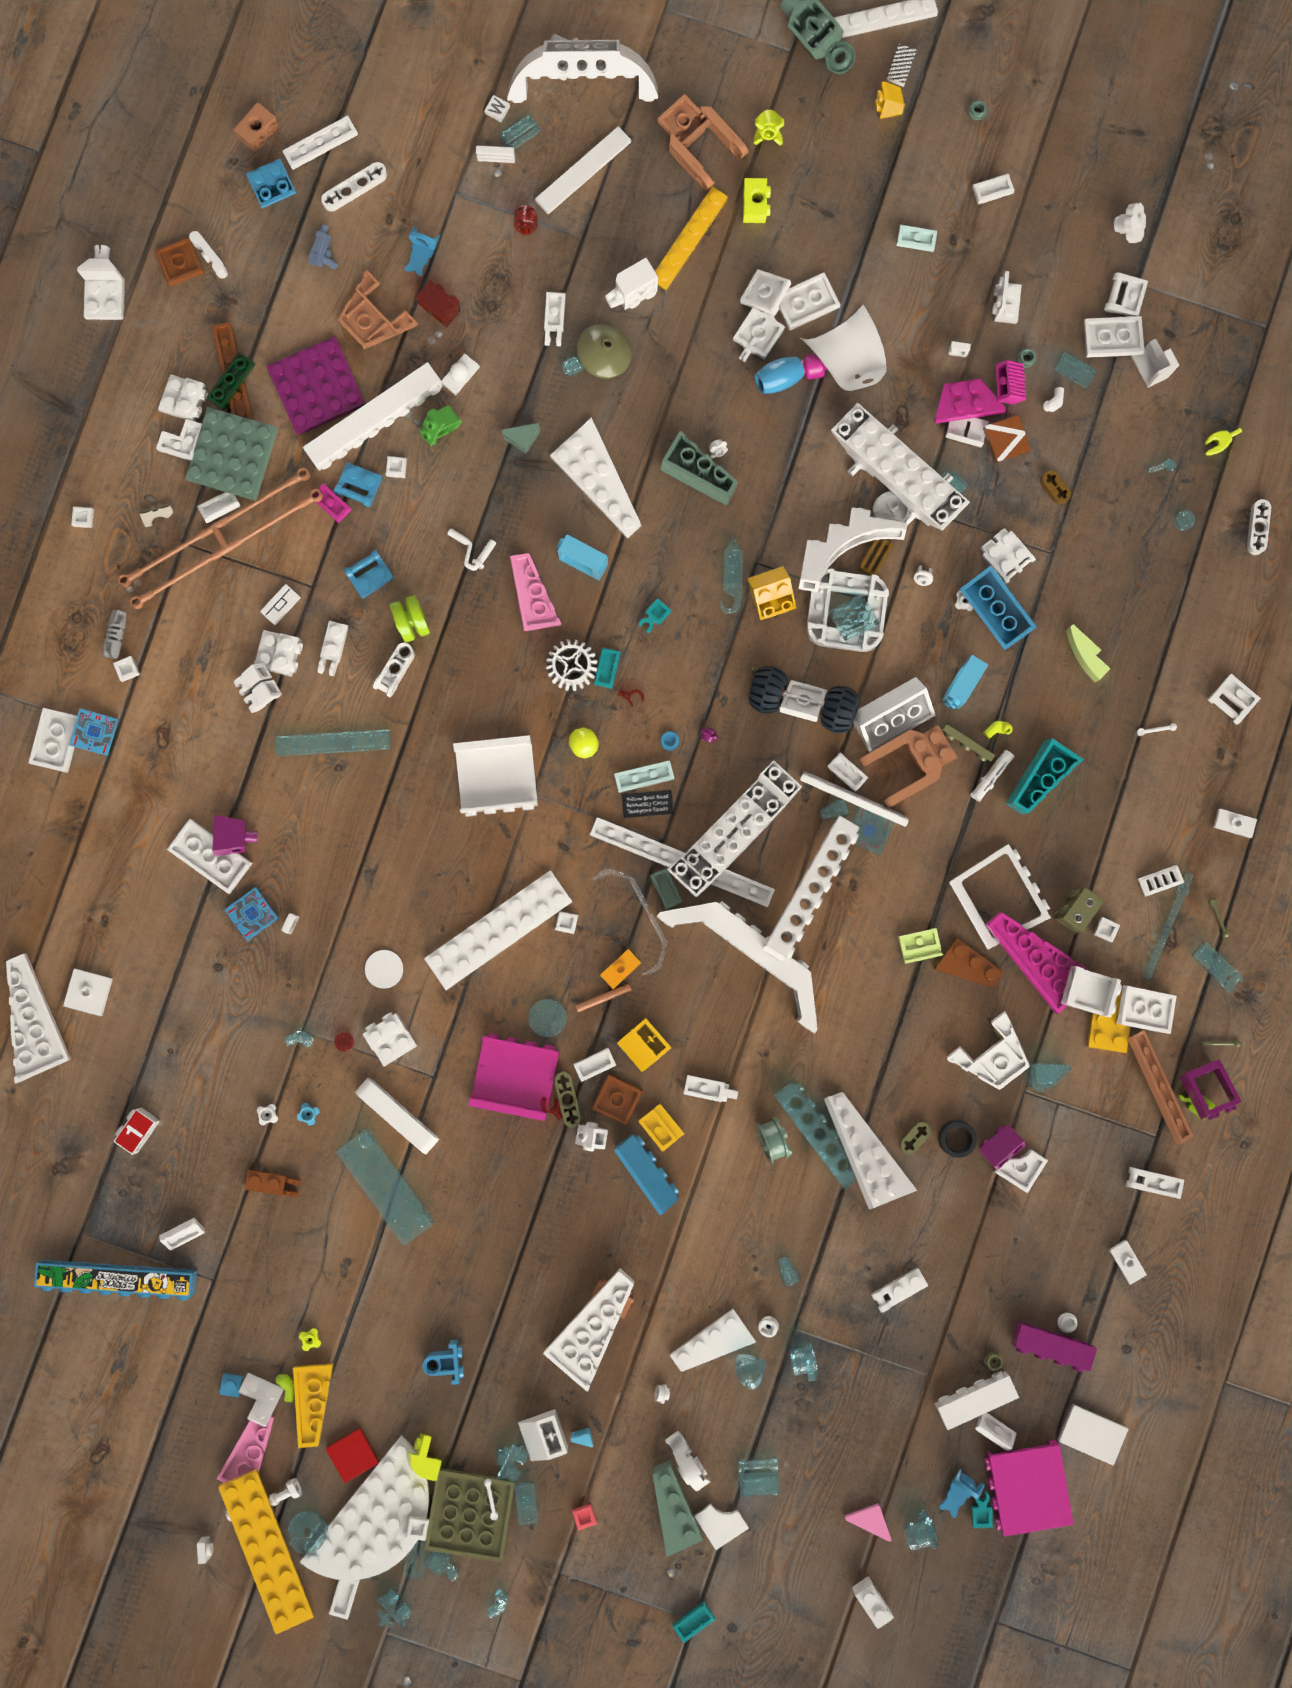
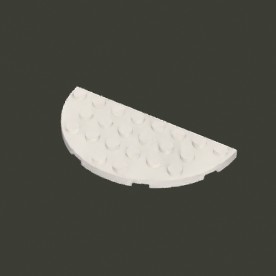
[300,1435,430,1580]

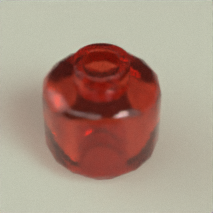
[514,205,538,235]

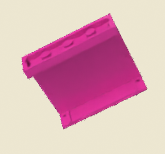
[468,1033,559,1121]

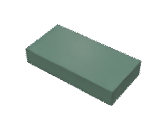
[650,868,683,910]

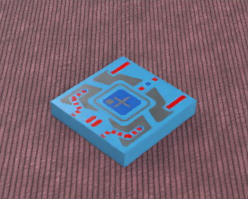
[69,709,118,756]
[225,887,279,941]

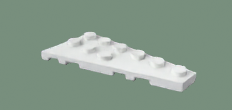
[6,953,71,1084]
[824,1092,917,1210]

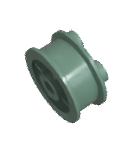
[756,1117,792,1164]

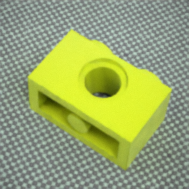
[743,178,771,223]

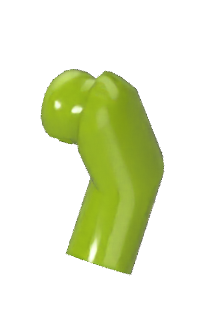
[276,1374,295,1402]

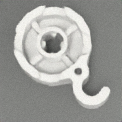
[665,1431,710,1491]

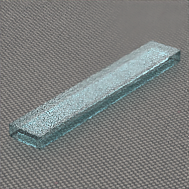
[275,730,391,756]

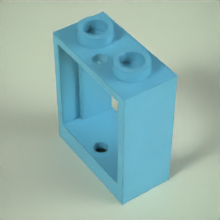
[557,535,608,581]
[941,655,988,710]

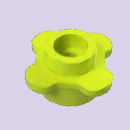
[299,1328,321,1351]

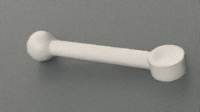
[1137,723,1177,736]
[484,1478,498,1520]

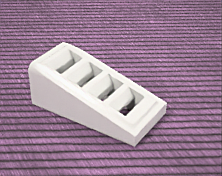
[1138,865,1184,897]

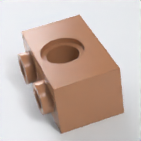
[233,102,278,153]

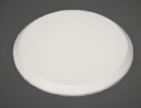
[365,950,403,988]

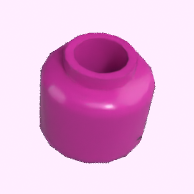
[801,353,828,379]

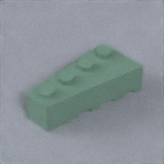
[652,1460,703,1557]

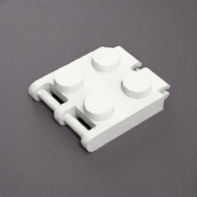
[980,528,1035,584]

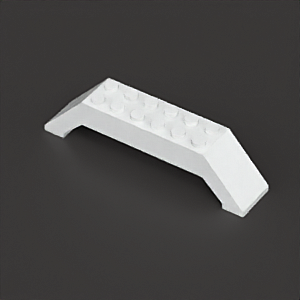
[657,901,818,1033]

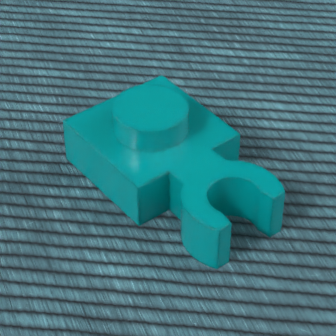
[639,598,672,634]
[971,1491,993,1528]

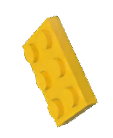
[1087,994,1131,1053]

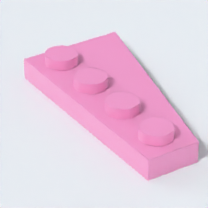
[510,553,561,631]
[217,1415,275,1483]

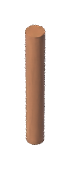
[576,984,632,1012]

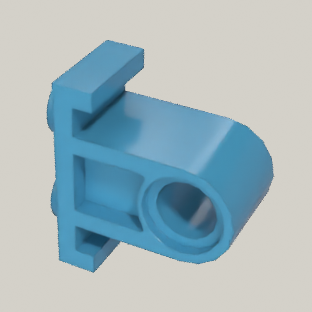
[422,1340,464,1385]

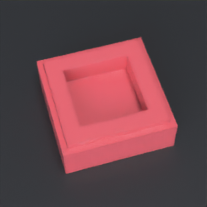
[572,1503,597,1530]

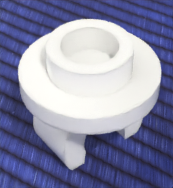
[914,565,933,586]

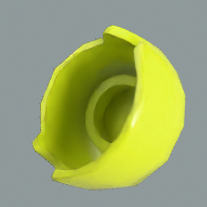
[569,727,599,758]

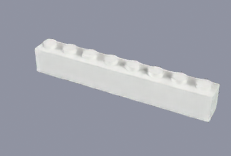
[303,362,443,471]

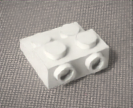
[158,374,208,422]
[254,630,303,677]
[363,1012,418,1066]

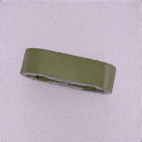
[899,1121,931,1154]

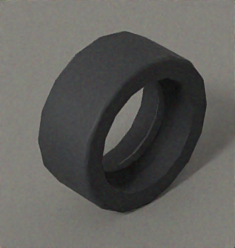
[938,1120,977,1158]

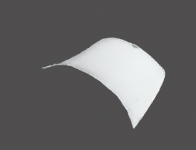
[801,305,887,391]

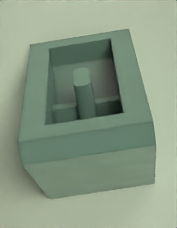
[502,423,540,454]

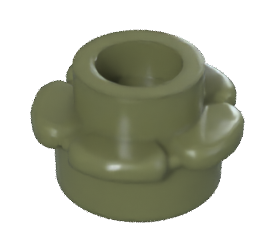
[984,1351,1003,1371]

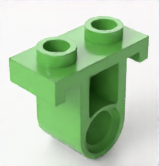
[419,406,462,446]

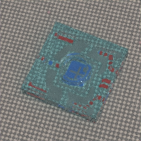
[852,806,895,856]

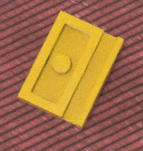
[638,1103,684,1152]

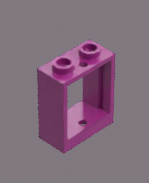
[1179,1059,1242,1121]

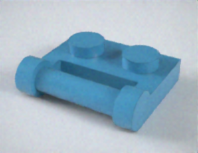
[334,462,382,508]
[343,549,394,599]

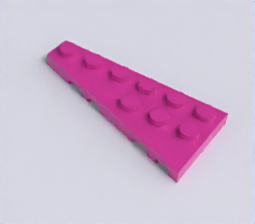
[985,912,1089,1014]

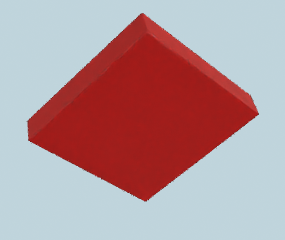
[325,1427,380,1484]

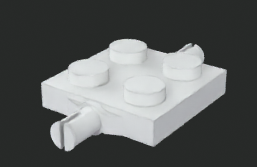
[733,307,785,362]

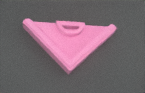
[844,1503,892,1541]

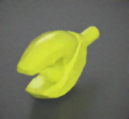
[1205,428,1242,455]

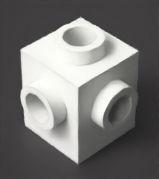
[575,1122,608,1151]

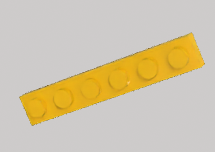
[655,186,728,290]

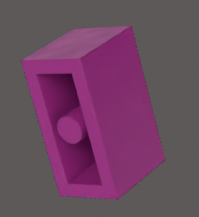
[979,1124,1026,1171]

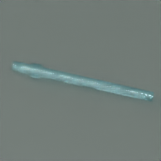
[1143,872,1194,980]

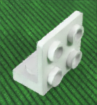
[992,271,1022,324]

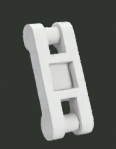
[189,231,228,278]

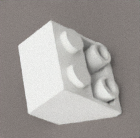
[518,1409,568,1461]

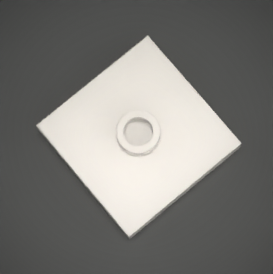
[740,269,791,315]
[63,969,113,1016]

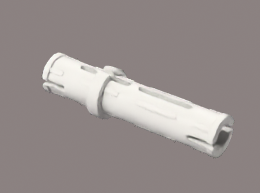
[970,750,1014,802]

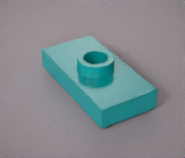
[594,647,621,689]
[672,1601,716,1643]

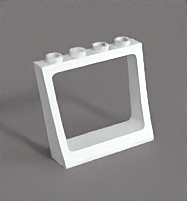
[949,844,1051,950]

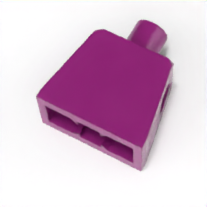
[212,815,258,856]

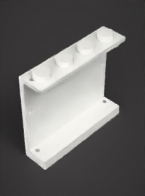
[453,735,538,816]

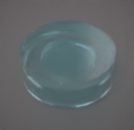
[1174,510,1195,531]

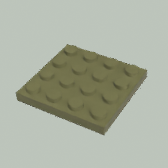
[424,1468,516,1562]

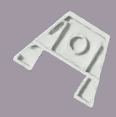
[947,1011,1030,1090]

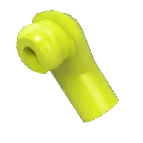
[983,721,1013,739]

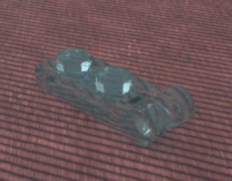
[1191,942,1244,993]

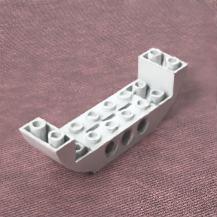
[507,40,658,103]
[667,760,802,897]

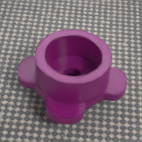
[700,727,719,743]

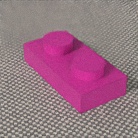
[313,484,351,523]

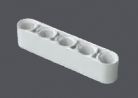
[355,1077,439,1154]

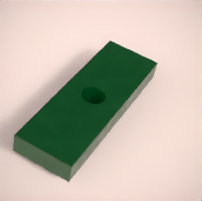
[206,352,256,410]

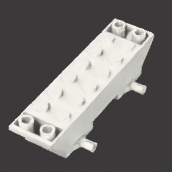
[831,403,970,531]

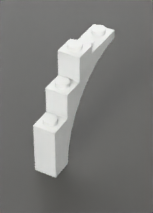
[799,508,907,592]

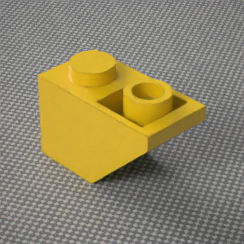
[874,82,905,119]

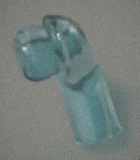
[284,1030,314,1047]
[487,1589,509,1619]

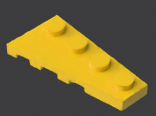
[293,1363,333,1448]

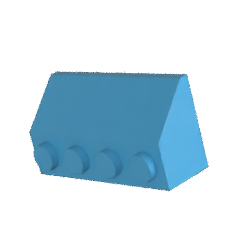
[960,566,1038,650]
[614,1133,679,1215]

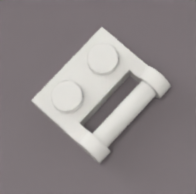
[1104,273,1148,317]
[1207,674,1261,725]

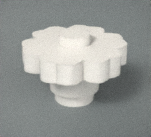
[1114,203,1146,243]

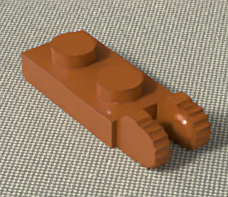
[244,1169,301,1197]

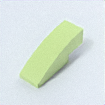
[1066,624,1110,682]

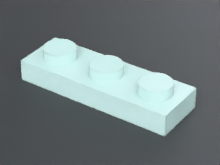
[614,760,674,793]

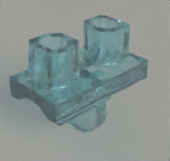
[495,1441,530,1481]
[376,1590,412,1628]

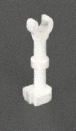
[269,1478,302,1506]

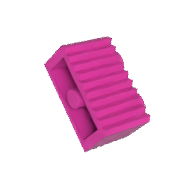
[996,360,1026,405]

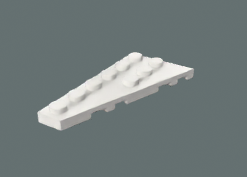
[550,418,641,538]
[543,1269,635,1392]

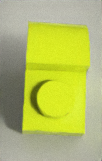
[407,1433,441,1481]

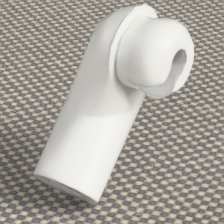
[1043,387,1064,412]

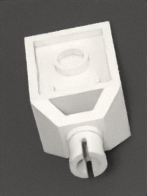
[77,245,125,320]

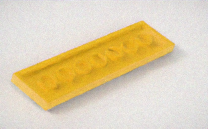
[218,1469,314,1634]

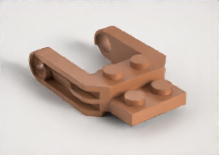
[657,94,748,191]
[859,725,957,808]

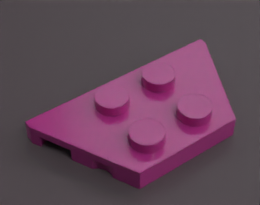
[934,379,1006,424]

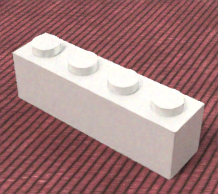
[935,1371,1019,1430]

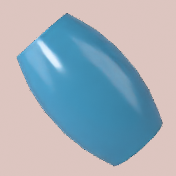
[755,357,804,394]

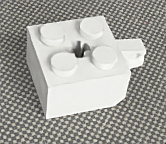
[605,258,658,310]

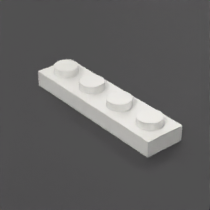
[282,116,358,170]

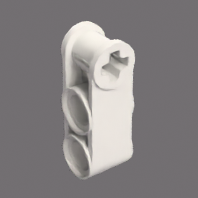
[373,643,415,698]

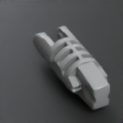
[102,610,126,659]

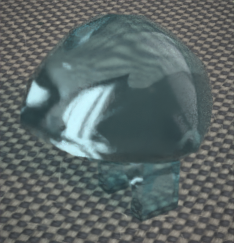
[735,1354,767,1390]

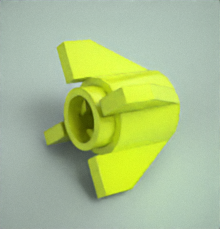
[754,110,784,145]

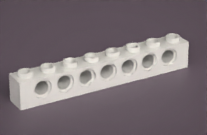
[763,816,860,961]

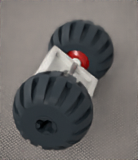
[749,666,859,733]

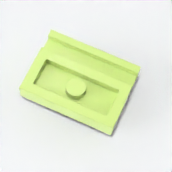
[898,928,943,964]

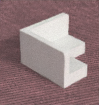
[1131,339,1179,388]

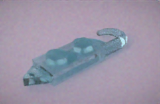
[719,538,743,614]

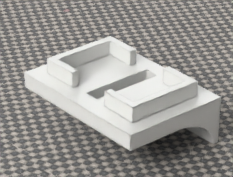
[945,418,989,447]

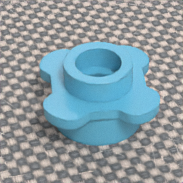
[297,1103,320,1125]

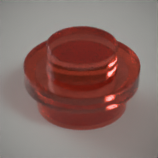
[334,1032,354,1052]

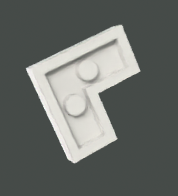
[156,419,202,461]
[239,1373,284,1427]

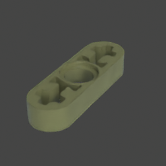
[555,1071,581,1127]

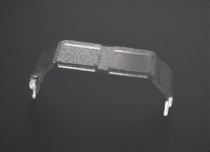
[592,868,668,976]

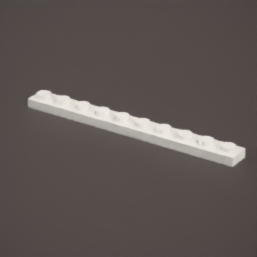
[590,817,775,907]

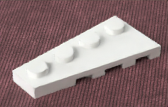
[670,1309,756,1372]

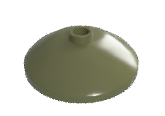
[576,324,632,379]

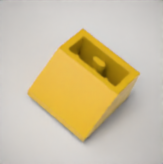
[747,566,796,620]
[617,1018,671,1072]

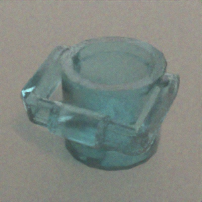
[789,1343,818,1381]
[904,1510,938,1551]

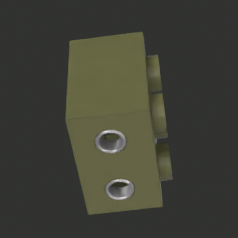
[1054,887,1104,933]

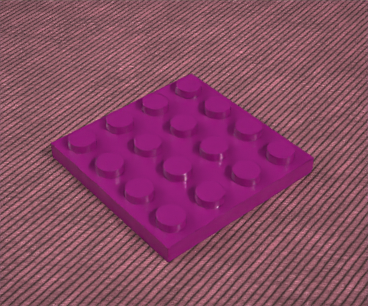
[266,336,365,436]

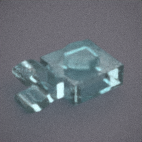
[424,1551,460,1582]

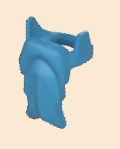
[404,226,440,276]
[939,1469,985,1518]

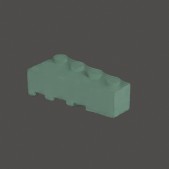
[661,430,738,506]

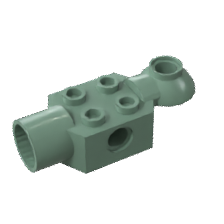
[780,0,856,74]

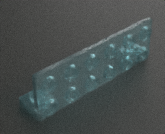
[336,1128,435,1246]

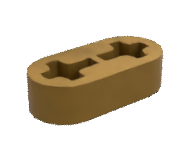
[1041,470,1071,504]

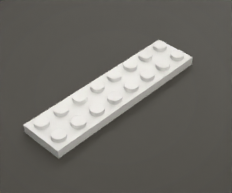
[424,870,572,990]

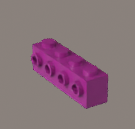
[1011,1321,1097,1372]

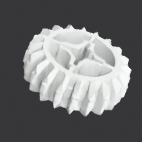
[546,639,597,691]

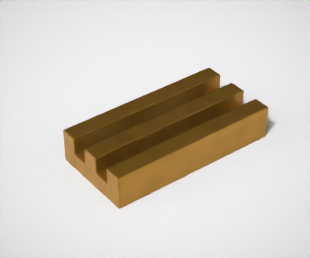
[859,539,894,576]

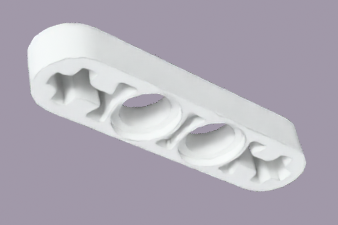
[321,162,387,211]

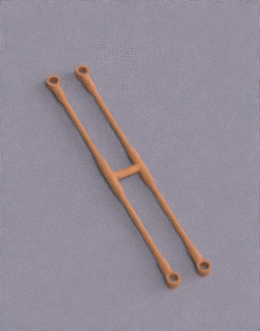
[118,468,323,609]

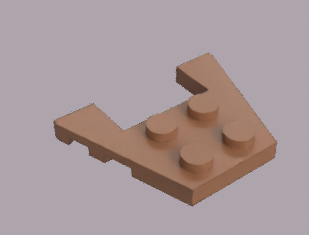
[338,270,418,349]

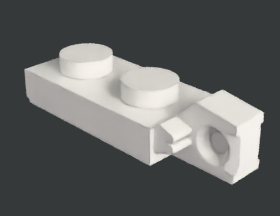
[683,1075,738,1102]

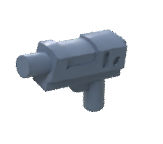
[308,224,338,270]

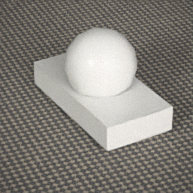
[441,354,480,396]

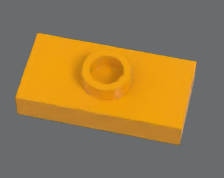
[600,949,641,989]

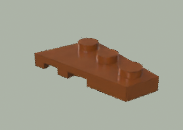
[934,938,1004,988]

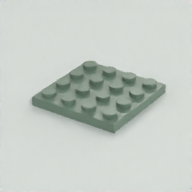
[185,407,279,501]

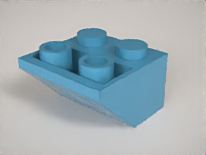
[246,159,296,208]

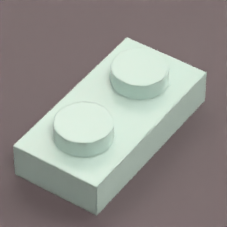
[896,225,937,252]

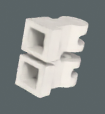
[233,663,282,713]

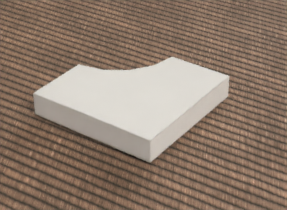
[994,1149,1048,1193]
[694,1504,749,1550]

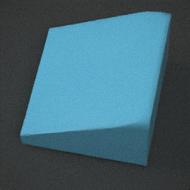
[571,1428,594,1447]

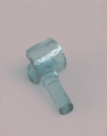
[1148,459,1177,473]

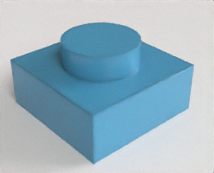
[219,1373,244,1398]

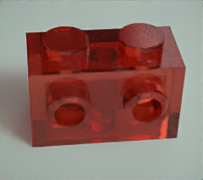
[416,281,461,328]

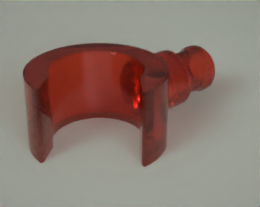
[618,689,644,707]
[540,1097,563,1120]

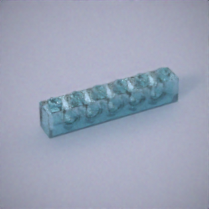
[773,1080,857,1190]

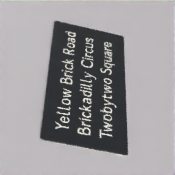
[622,790,673,818]

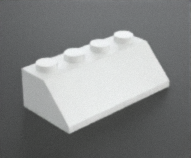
[853,677,936,752]

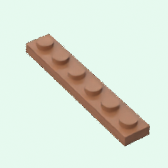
[1127,1029,1193,1145]

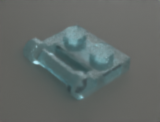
[738,1458,779,1497]

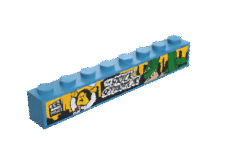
[34,1260,198,1300]

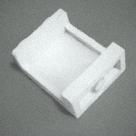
[1061,966,1122,1017]

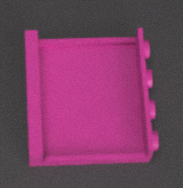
[984,1440,1074,1537]

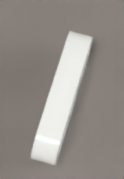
[1247,499,1271,555]

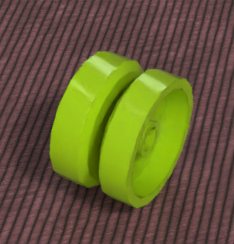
[390,594,431,643]

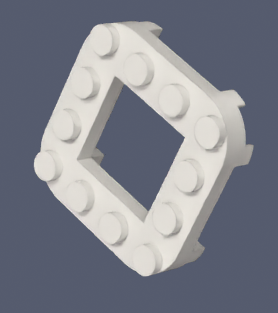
[806,569,889,652]

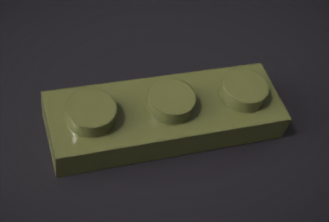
[942,722,995,762]

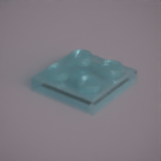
[828,594,879,641]

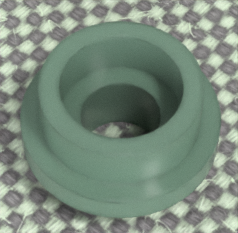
[968,100,987,120]
[1017,348,1036,368]

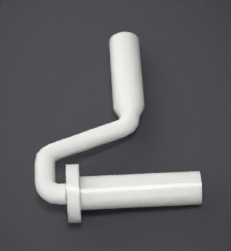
[448,528,496,571]

